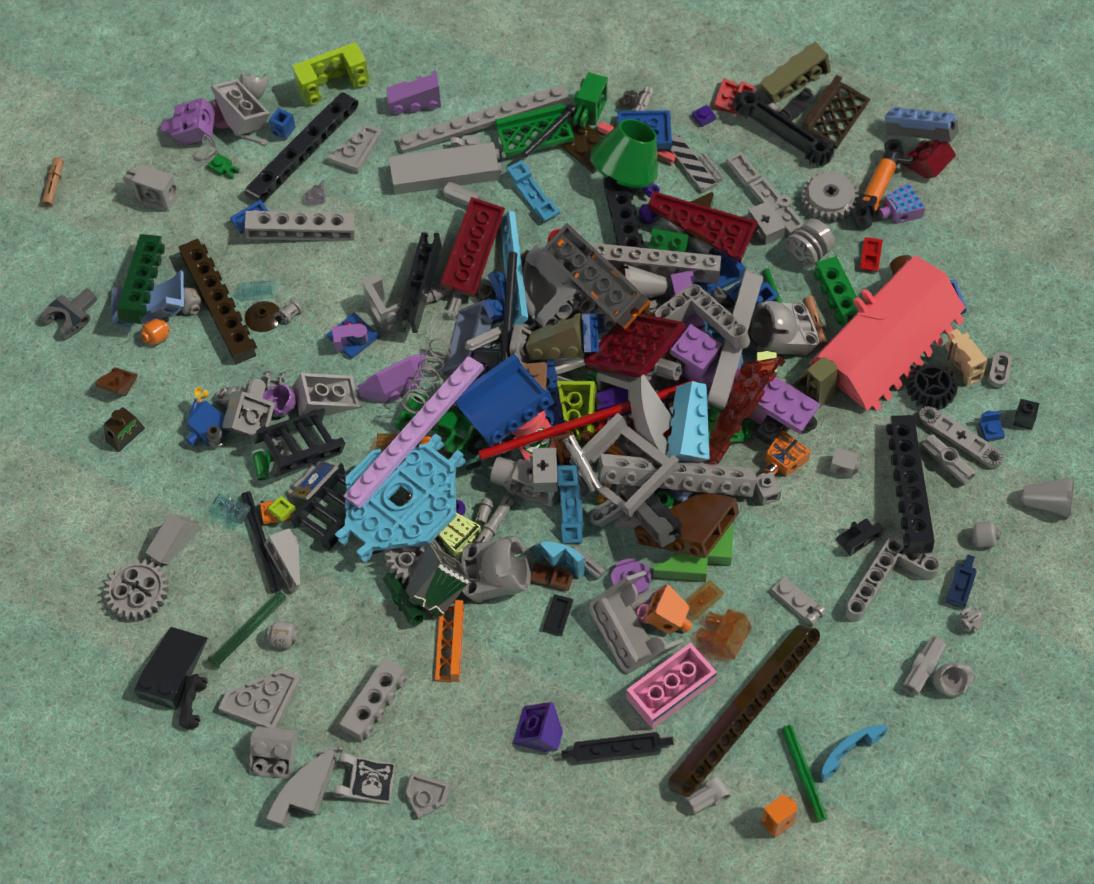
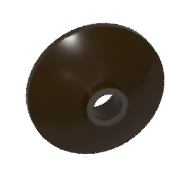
[245,301,281,332]

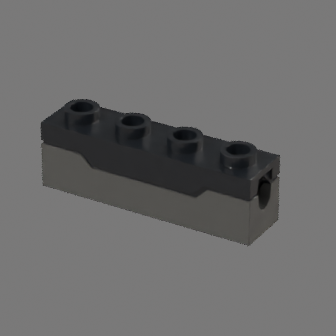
[619,485,682,547]

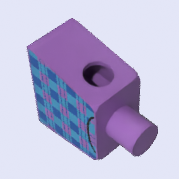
[878,182,925,224]

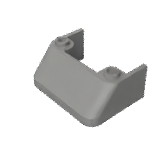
[589,571,684,672]

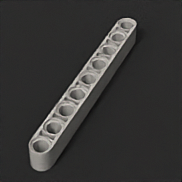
[707,270,763,410]

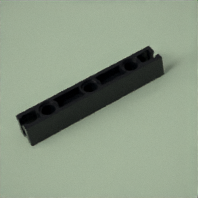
[396,232,442,333]

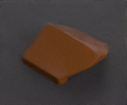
[95,367,138,395]

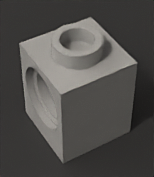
[829,447,861,479]

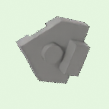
[405,772,452,819]

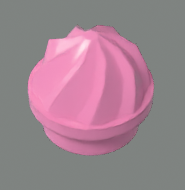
[636,604,650,624]

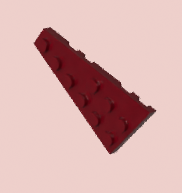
[648,191,757,264]

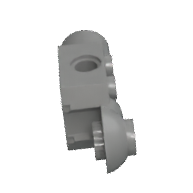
[490,457,589,507]

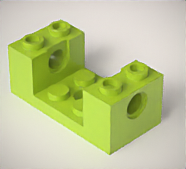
[292,42,370,106]

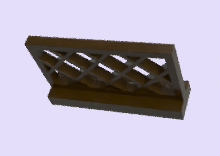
[801,75,871,148]

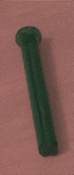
[207,591,286,669]

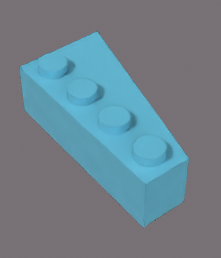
[665,381,709,463]

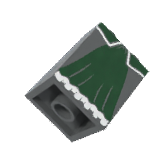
[406,543,471,617]

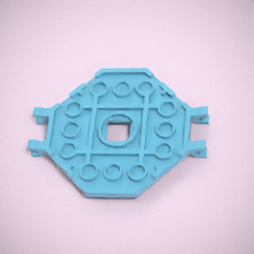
[335,433,466,563]

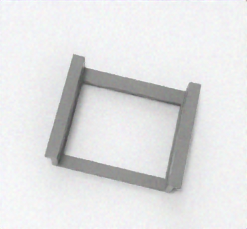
[569,413,680,517]

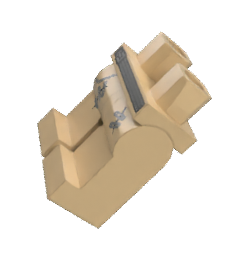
[945,329,987,387]

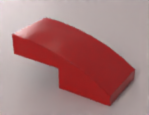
[860,237,883,272]

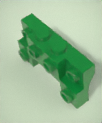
[395,391,477,455]

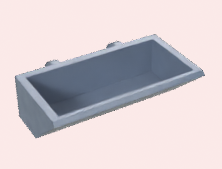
[443,300,503,374]

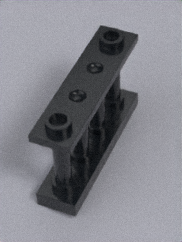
[253,408,346,477]
[291,463,347,551]

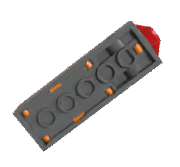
[542,223,651,329]

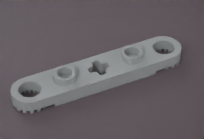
[919,406,1003,468]

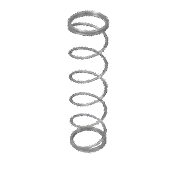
[402,338,452,414]

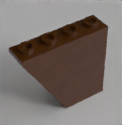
[634,492,739,558]

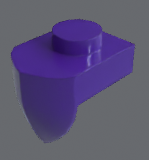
[639,203,661,224]

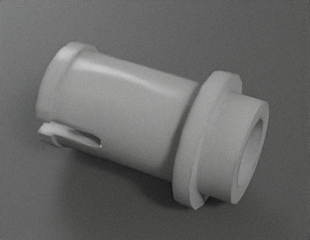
[474,499,493,525]

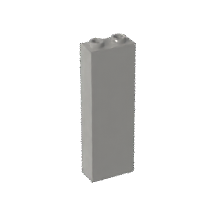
[389,142,502,195]

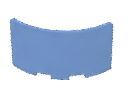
[112,271,184,327]

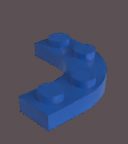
[482,271,506,320]

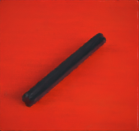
[241,491,281,594]

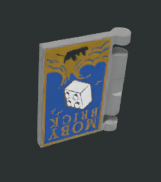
[287,461,338,500]

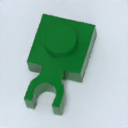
[207,153,240,180]

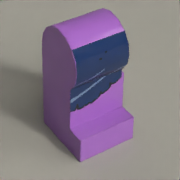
[332,324,368,351]

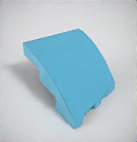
[530,542,585,579]

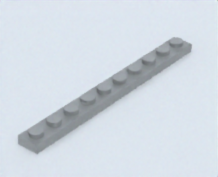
[398,84,569,154]

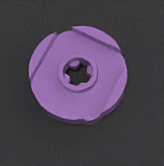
[611,558,651,594]

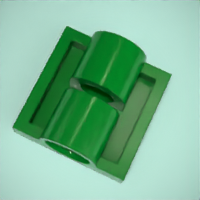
[649,228,689,252]

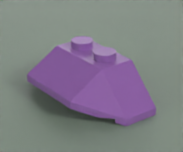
[357,353,427,403]

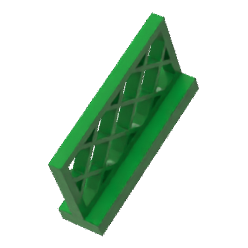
[495,103,574,157]

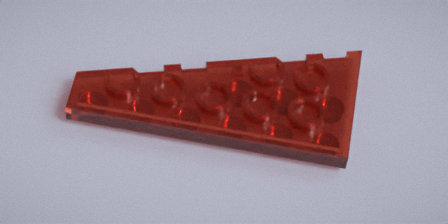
[703,357,785,464]

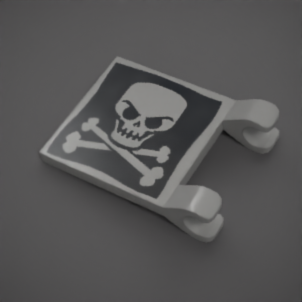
[333,753,395,804]

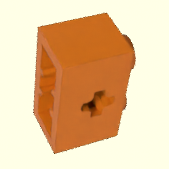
[761,794,798,838]

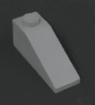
[264,529,300,594]

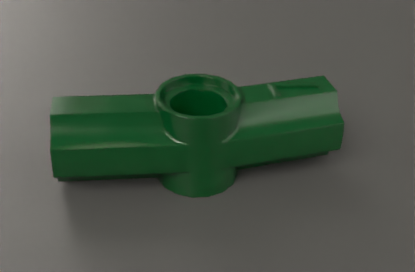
[383,573,426,625]

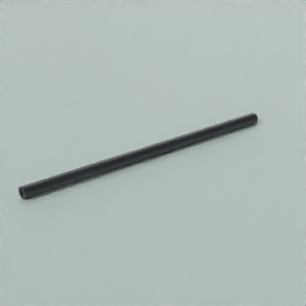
[492,252,518,465]

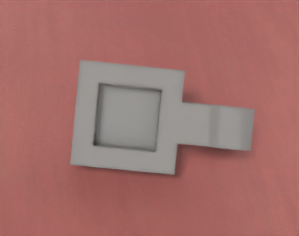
[451,135,481,148]

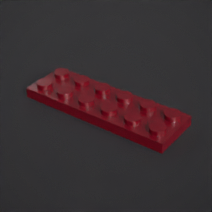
[440,197,505,298]

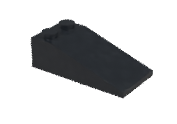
[134,627,208,710]

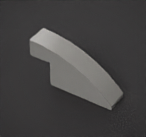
[630,375,672,459]
[266,750,338,828]

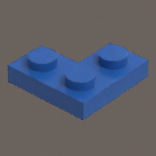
[581,314,606,352]

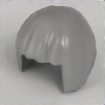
[239,72,268,99]

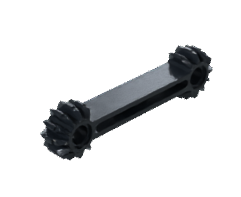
[733,89,834,167]

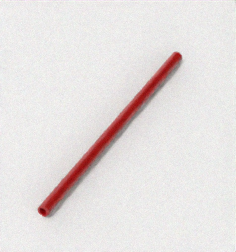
[478,380,696,460]

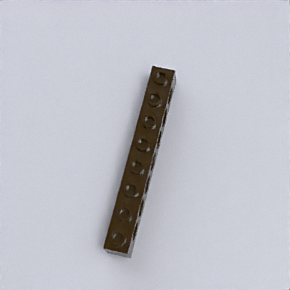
[178,239,257,365]

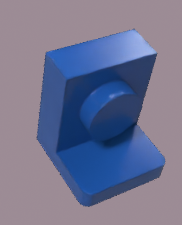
[979,411,1005,442]

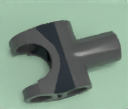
[41,288,97,339]

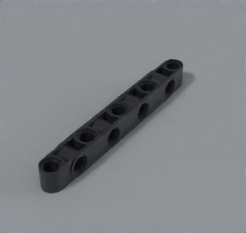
[245,92,359,203]

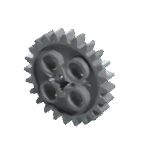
[384,537,446,583]
[104,559,170,621]

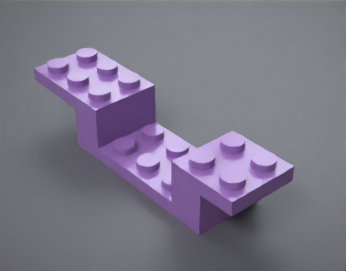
[669,324,820,434]

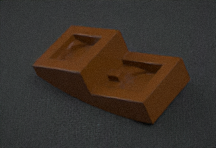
[530,562,575,591]

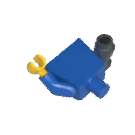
[185,387,231,447]

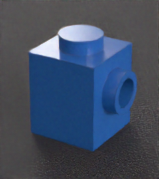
[269,108,296,139]

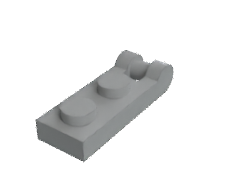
[771,576,827,626]

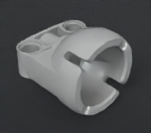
[749,301,819,356]
[461,536,531,603]

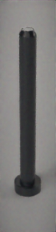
[521,104,577,158]

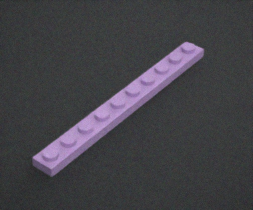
[344,356,484,509]

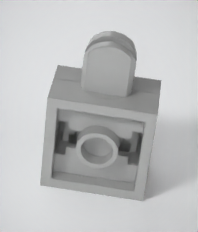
[123,164,179,212]
[222,379,275,439]

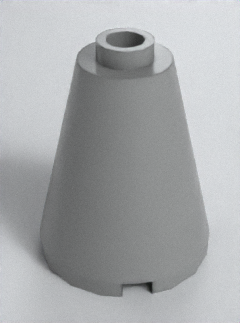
[620,264,670,298]
[1020,478,1074,517]

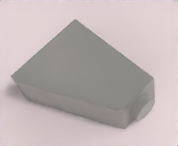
[146,512,202,565]

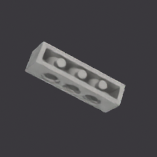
[339,658,407,742]

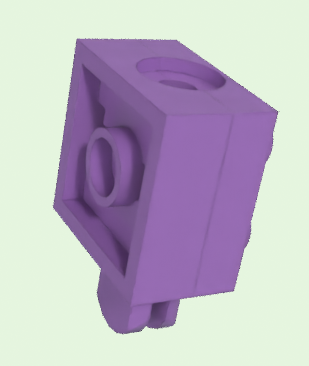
[161,98,215,145]

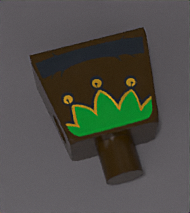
[103,407,145,452]

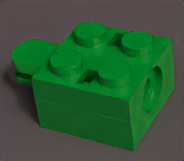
[573,72,608,127]

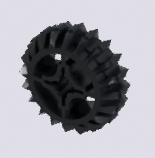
[906,361,958,410]

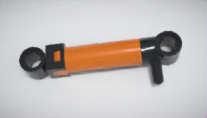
[852,139,914,230]

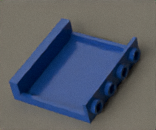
[455,354,555,447]

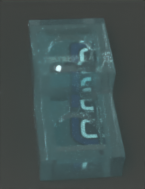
[209,494,251,524]

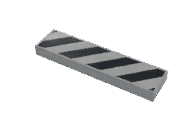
[668,134,717,193]

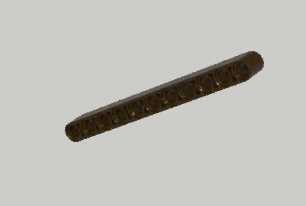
[668,624,820,797]

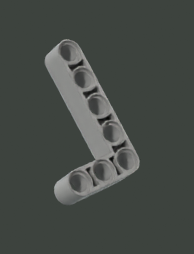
[655,285,750,349]
[846,537,940,622]

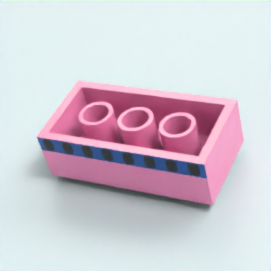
[626,642,717,729]

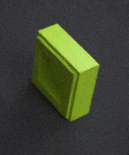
[267,496,296,522]

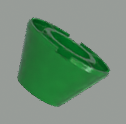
[590,119,658,188]

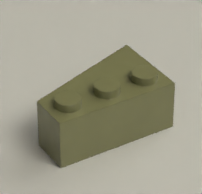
[526,313,586,361]
[792,356,838,408]

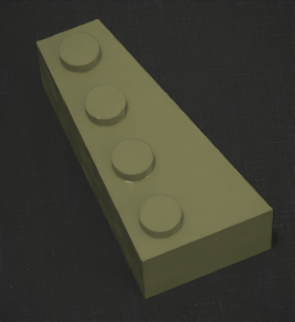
[760,41,831,104]

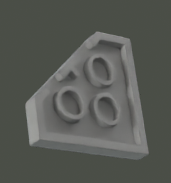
[218,669,301,728]

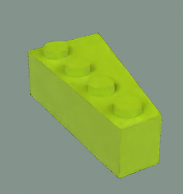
[557,381,598,449]

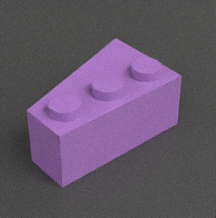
[386,70,441,114]

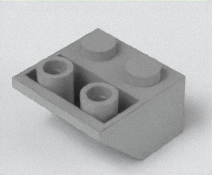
[249,726,297,779]

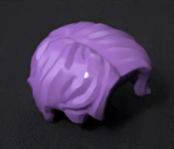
[262,383,296,417]

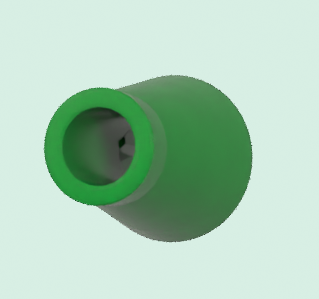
[252,451,271,481]

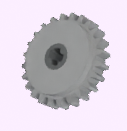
[801,171,859,222]

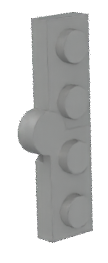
[749,176,804,236]

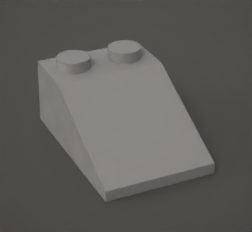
[211,79,270,135]
[293,373,360,416]

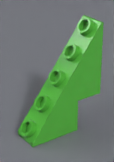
[652,524,734,582]

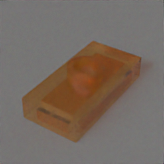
[685,580,724,620]

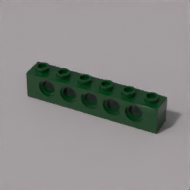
[117,234,165,324]

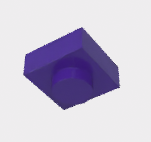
[692,105,716,127]

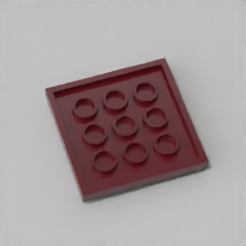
[584,314,686,378]

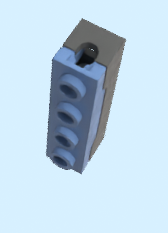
[884,107,959,142]

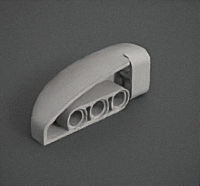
[523,244,595,328]

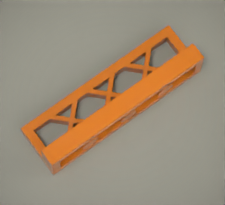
[435,600,464,682]

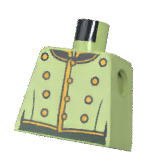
[437,513,481,559]

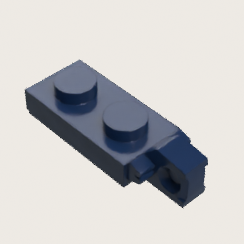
[945,554,977,609]

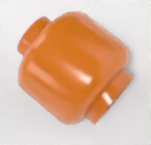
[141,318,170,346]

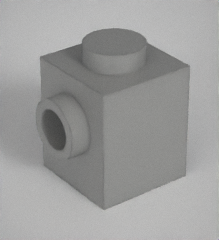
[754,472,782,506]

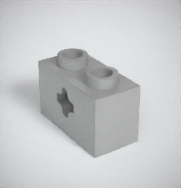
[747,201,785,245]
[529,447,558,492]

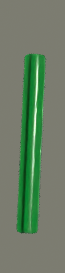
[782,725,827,823]

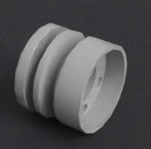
[786,218,835,267]

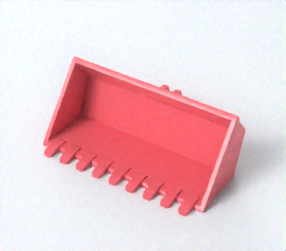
[809,255,965,411]

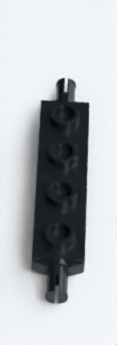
[561,732,674,764]

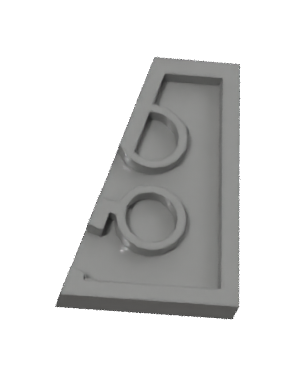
[327,124,382,173]

